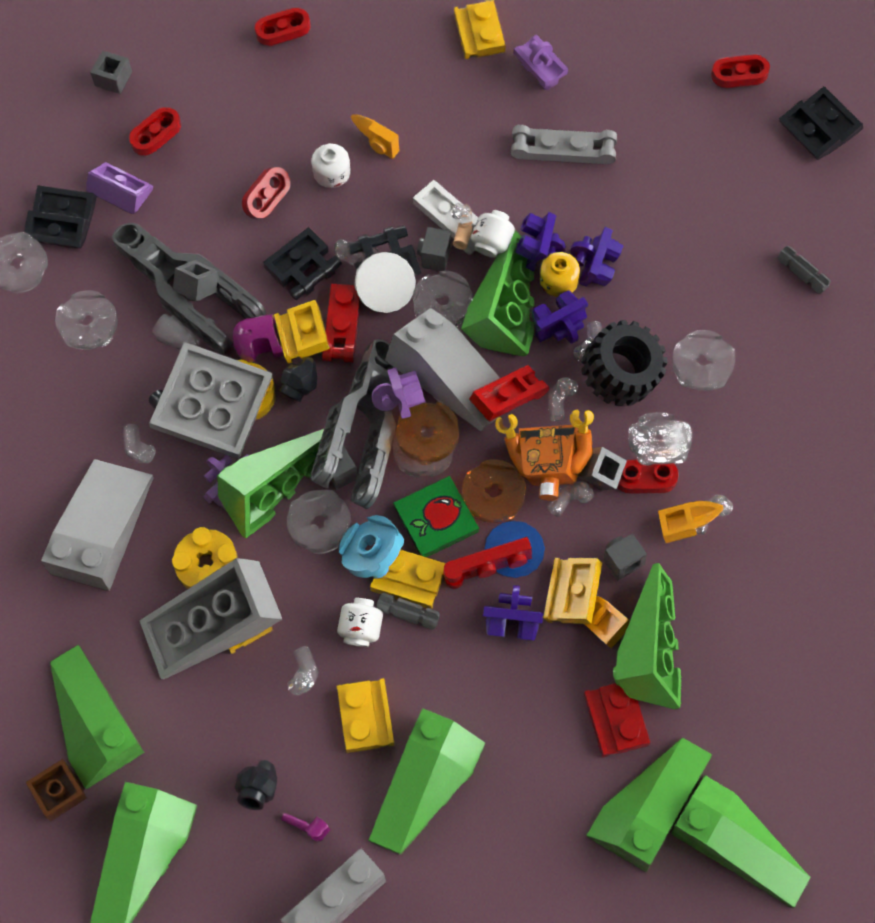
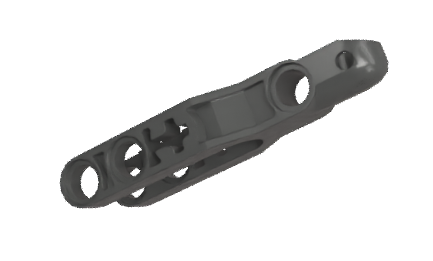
[112,222,266,355]
[310,339,397,509]

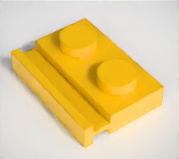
[454,0,505,59]
[274,300,330,364]
[370,550,446,609]
[543,558,602,624]
[337,678,395,753]

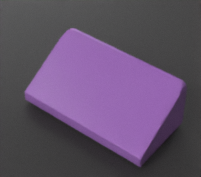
[86,162,153,214]

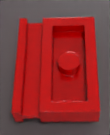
[584,683,651,758]

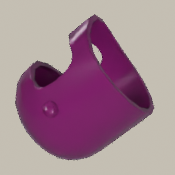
[233,314,284,362]

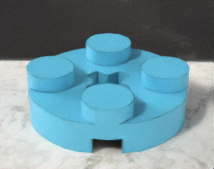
[339,515,404,578]

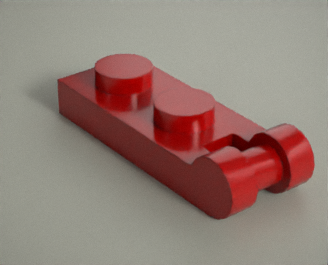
[322,284,361,363]
[469,365,550,422]
[443,537,532,589]

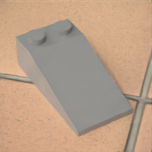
[385,308,500,431]
[41,459,154,591]
[139,558,282,679]

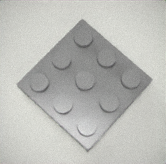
[149,342,272,459]

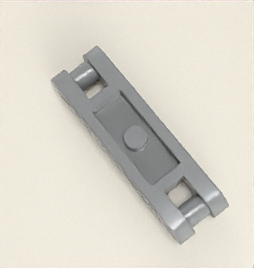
[511,125,617,164]

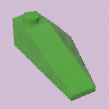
[461,230,534,357]
[217,429,324,538]
[613,563,681,709]
[50,645,145,789]
[369,708,485,855]
[586,738,712,873]
[671,775,810,908]
[90,782,197,923]

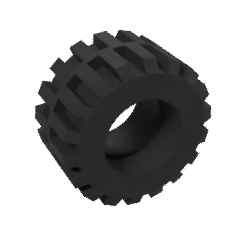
[581,320,668,407]

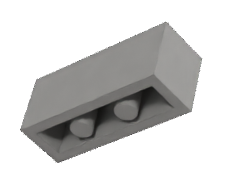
[281,848,386,923]

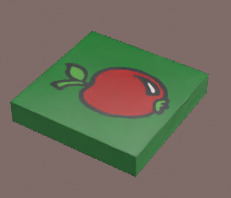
[393,476,479,557]

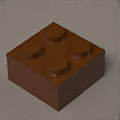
[25,759,87,822]

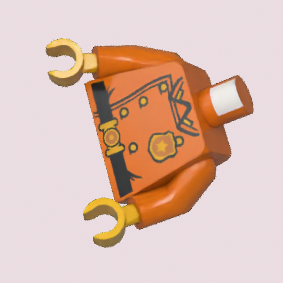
[495,409,594,501]

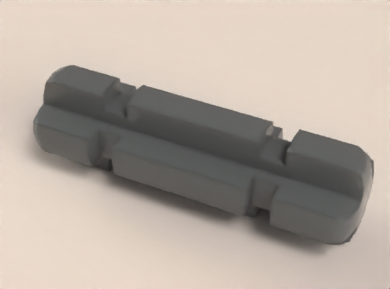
[778,246,831,294]
[376,593,440,630]

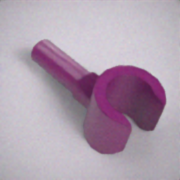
[281,813,331,842]

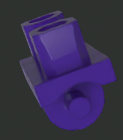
[515,212,566,271]
[570,227,623,287]
[532,290,588,344]
[483,585,544,640]

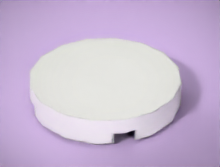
[354,252,416,313]

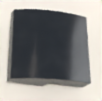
[779,86,863,160]
[23,185,97,248]

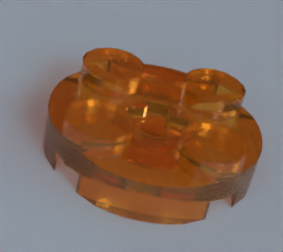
[396,402,459,465]
[462,459,526,523]

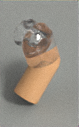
[451,203,473,249]

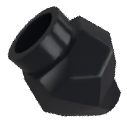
[279,357,318,402]
[235,760,277,810]

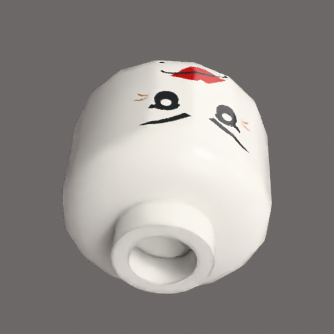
[311,144,351,188]
[471,210,515,257]
[337,598,383,647]

